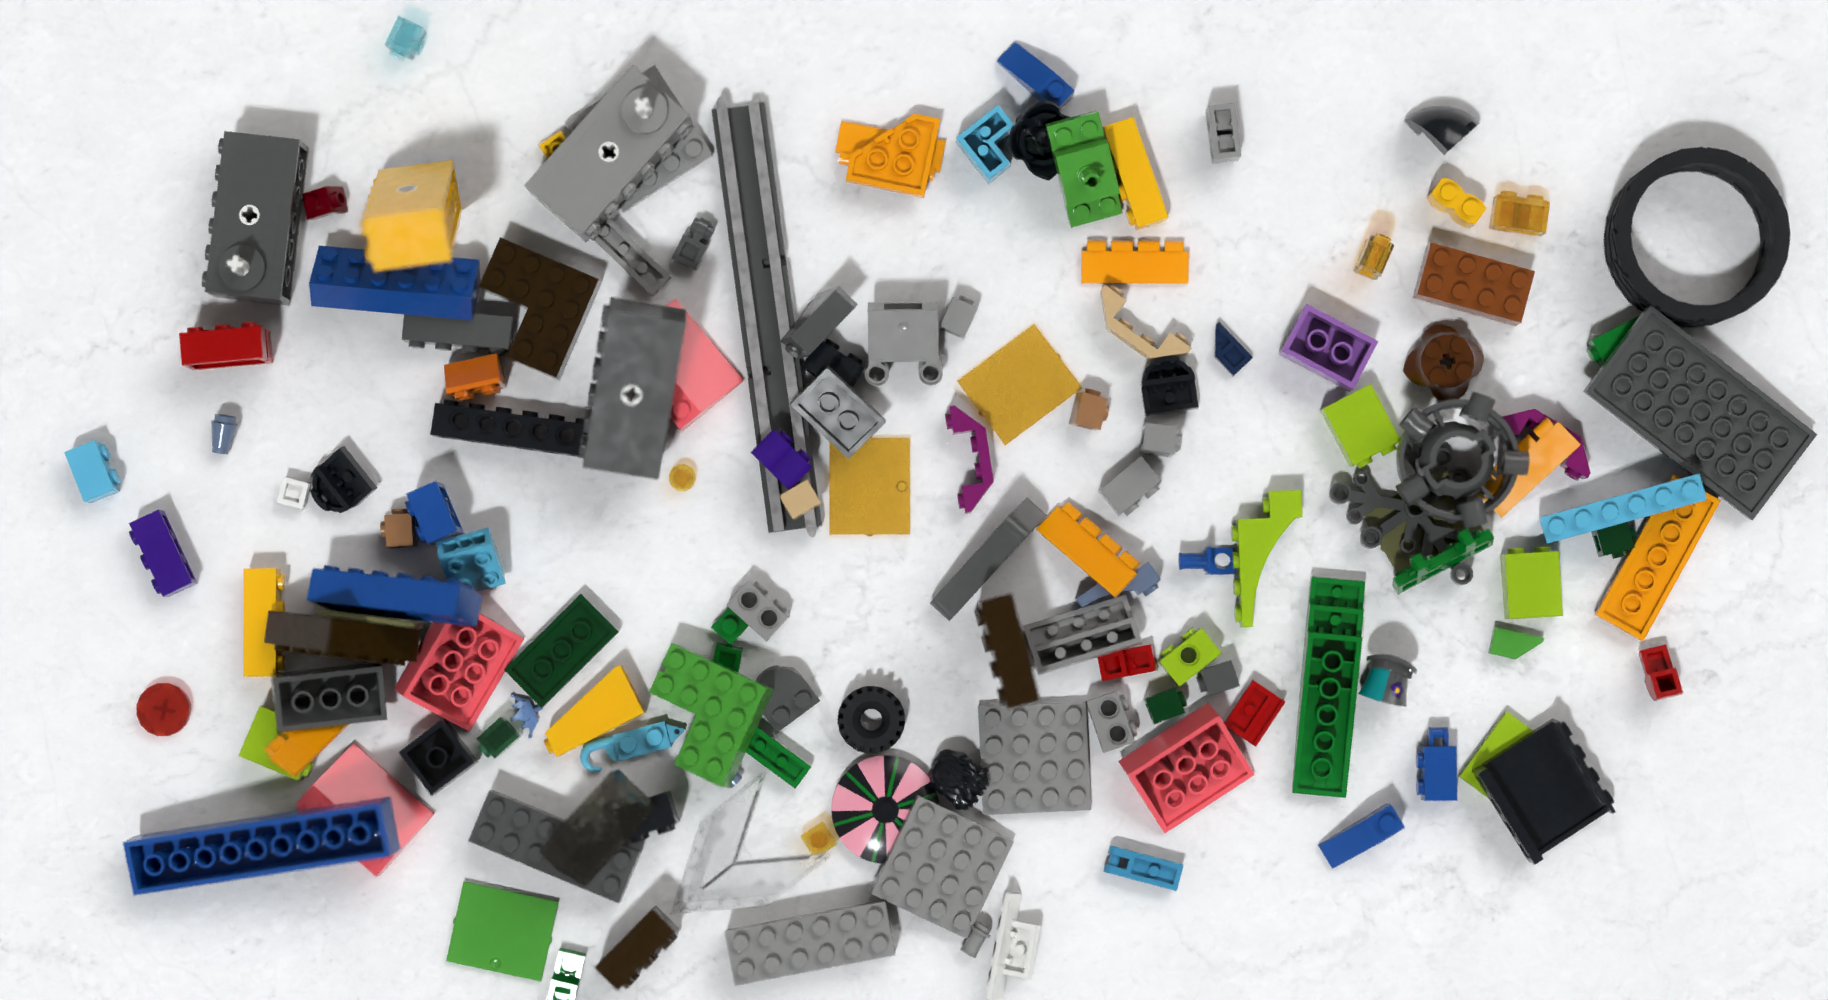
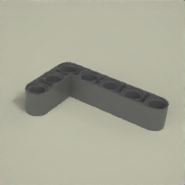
[930,497,1047,621]

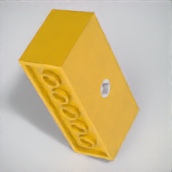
[360,160,462,271]

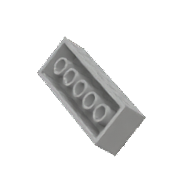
[725,900,896,986]

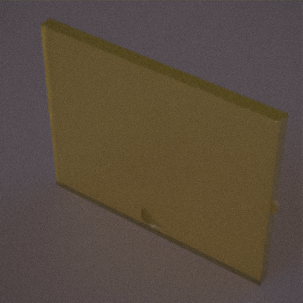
[957,324,1082,445]
[829,437,910,536]

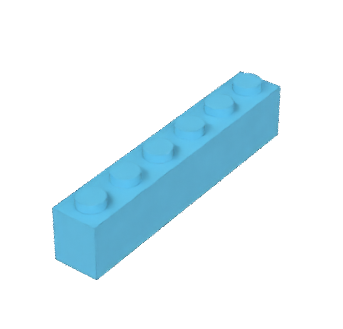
[1539,474,1707,544]

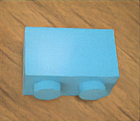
[64,440,121,504]

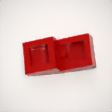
[1097,644,1158,681]

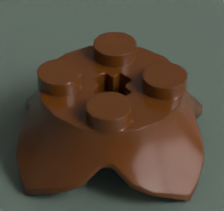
[1403,323,1484,402]

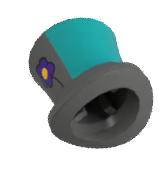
[1358,654,1417,707]

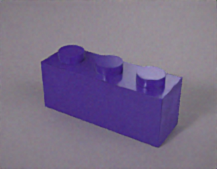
[129,510,198,597]

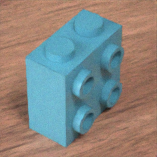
[437,527,506,592]

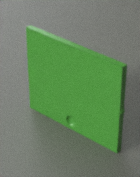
[446,881,559,981]

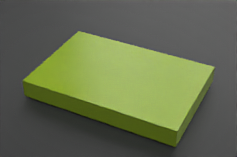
[1458,711,1533,799]

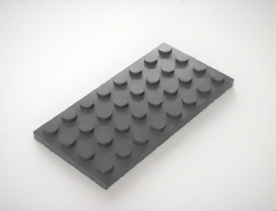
[1583,305,1817,520]

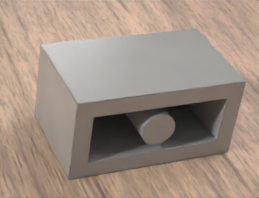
[1098,456,1162,516]

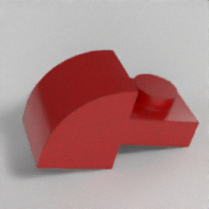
[1638,644,1683,701]

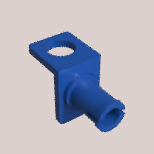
[1178,547,1236,575]

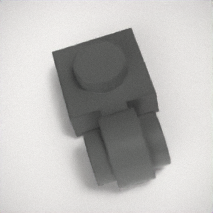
[672,217,715,271]

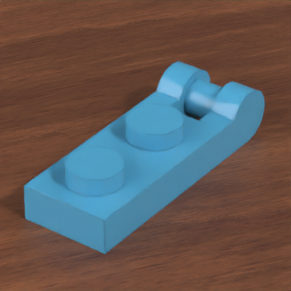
[1103,845,1183,891]

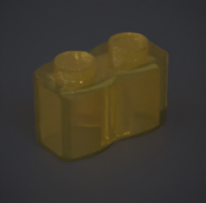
[1489,191,1550,236]
[1353,233,1394,280]

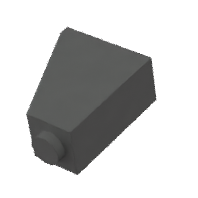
[781,286,858,359]

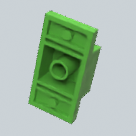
[1045,110,1123,228]

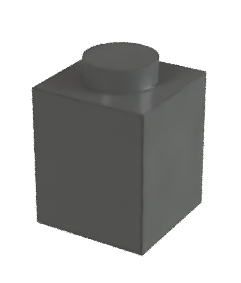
[1196,660,1240,696]

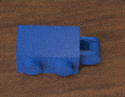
[1416,727,1458,801]

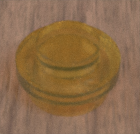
[669,464,696,491]

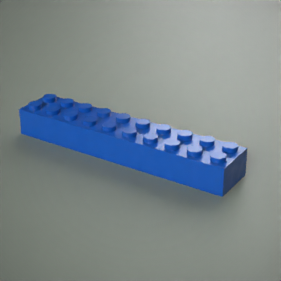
[123,796,401,895]

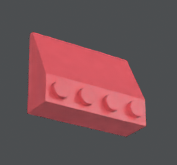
[666,299,744,432]
[394,612,524,732]
[1118,703,1255,833]
[295,743,434,877]

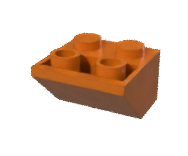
[444,353,506,402]

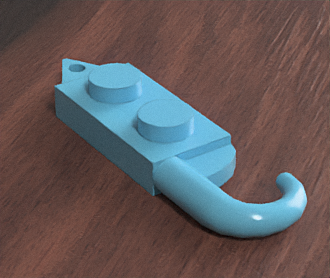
[580,721,685,772]

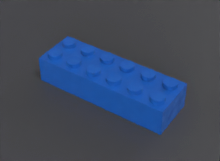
[309,246,481,320]
[307,565,482,627]

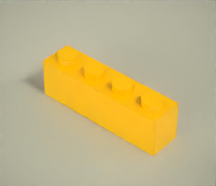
[1103,117,1169,231]
[243,568,285,677]

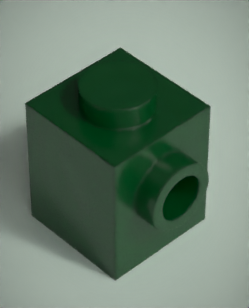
[1591,522,1636,559]

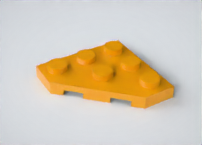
[845,113,940,198]

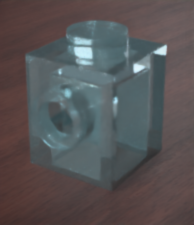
[385,16,426,61]

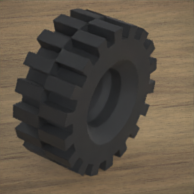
[837,686,905,754]

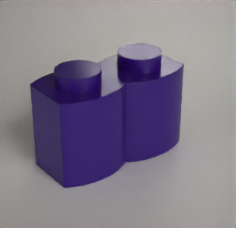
[751,429,812,490]

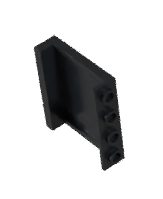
[1472,718,1616,865]

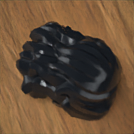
[928,749,989,810]

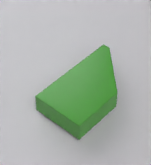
[1488,627,1544,659]

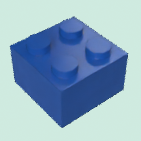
[405,481,464,546]

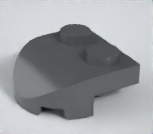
[756,665,820,733]

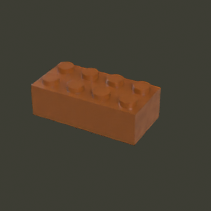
[1413,243,1535,326]

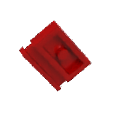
[1224,680,1285,747]

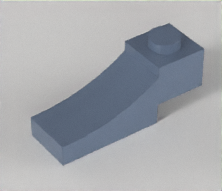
[1075,562,1161,608]

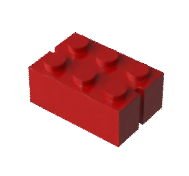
[179,322,273,370]

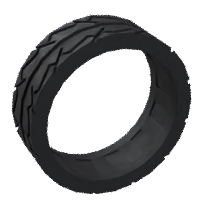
[1603,147,1790,328]

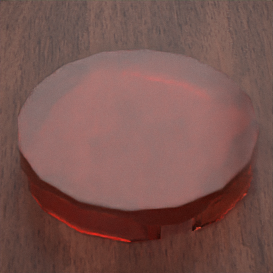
[137,683,191,736]

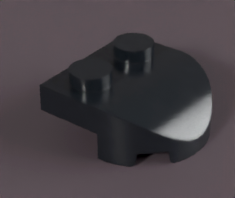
[1141,356,1199,416]
[310,446,377,513]

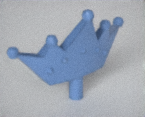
[510,693,543,738]

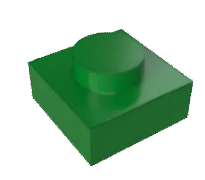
[711,608,749,645]

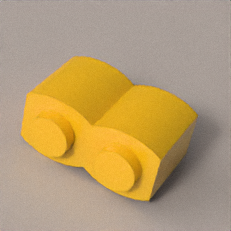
[1427,178,1486,228]

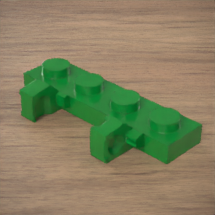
[1392,528,1494,595]

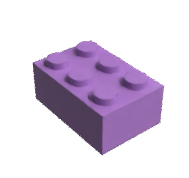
[1278,304,1379,392]

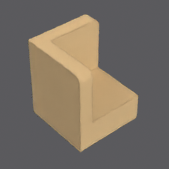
[780,480,821,520]

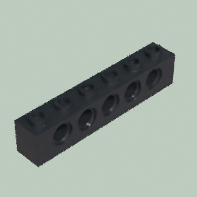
[430,399,587,457]

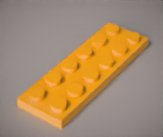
[1594,474,1721,641]

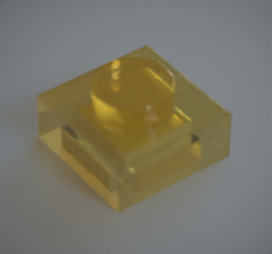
[800,821,837,859]

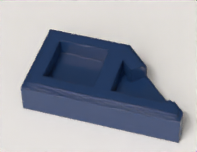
[1214,322,1253,376]

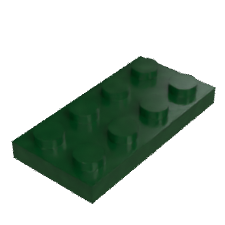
[504,594,619,708]

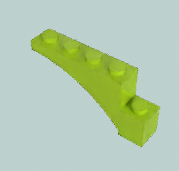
[1231,490,1303,628]

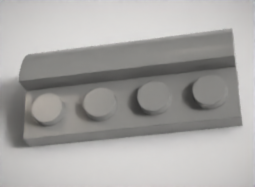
[1023,595,1142,675]

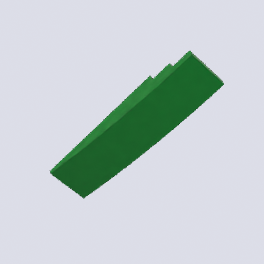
[1292,576,1365,798]

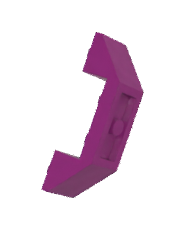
[945,406,994,514]
[1495,409,1591,481]

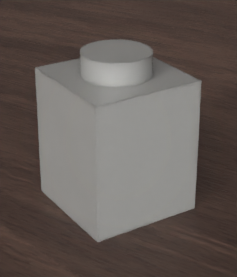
[940,295,978,339]

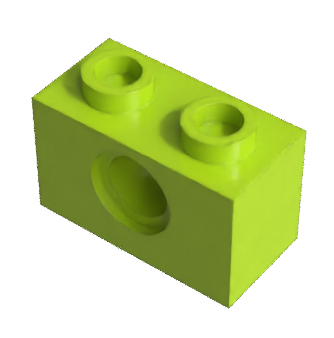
[1157,627,1222,687]

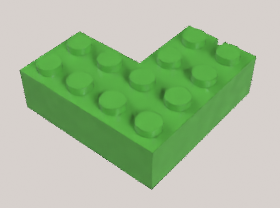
[649,643,774,788]

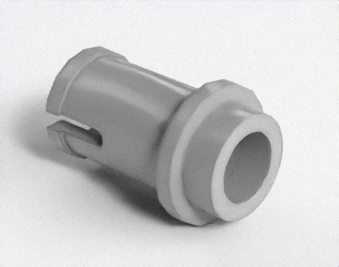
[960,922,991,958]

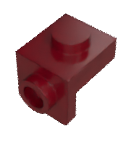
[302,186,348,220]

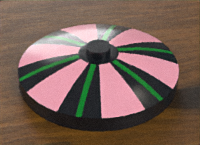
[831,755,939,864]

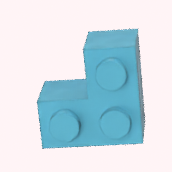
[956,105,1014,184]

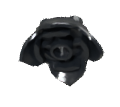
[1007,100,1070,181]

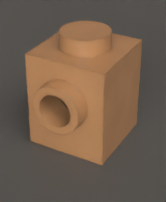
[1069,388,1109,431]
[380,509,417,548]

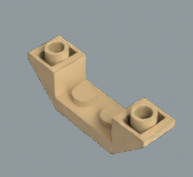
[1100,285,1191,361]

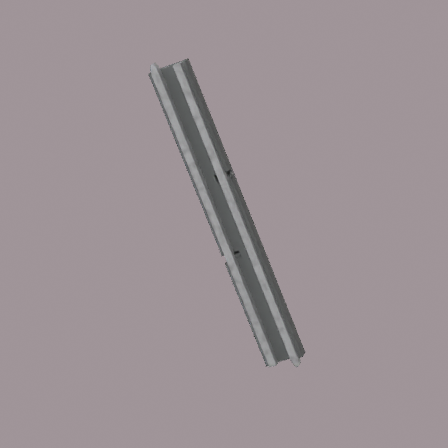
[711,97,822,537]

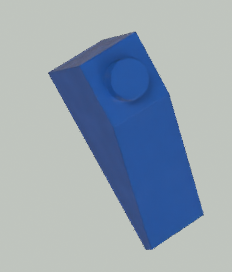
[997,42,1075,110]
[1318,803,1405,869]

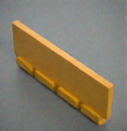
[835,121,946,181]
[1081,240,1189,284]
[1479,417,1581,518]
[1036,502,1140,598]
[265,724,349,777]

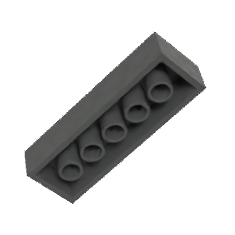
[468,790,642,903]

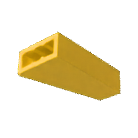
[543,665,646,757]

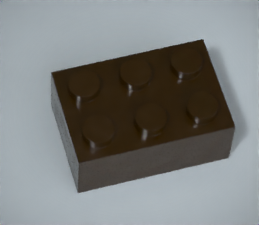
[594,906,679,991]

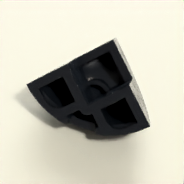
[1404,106,1480,155]

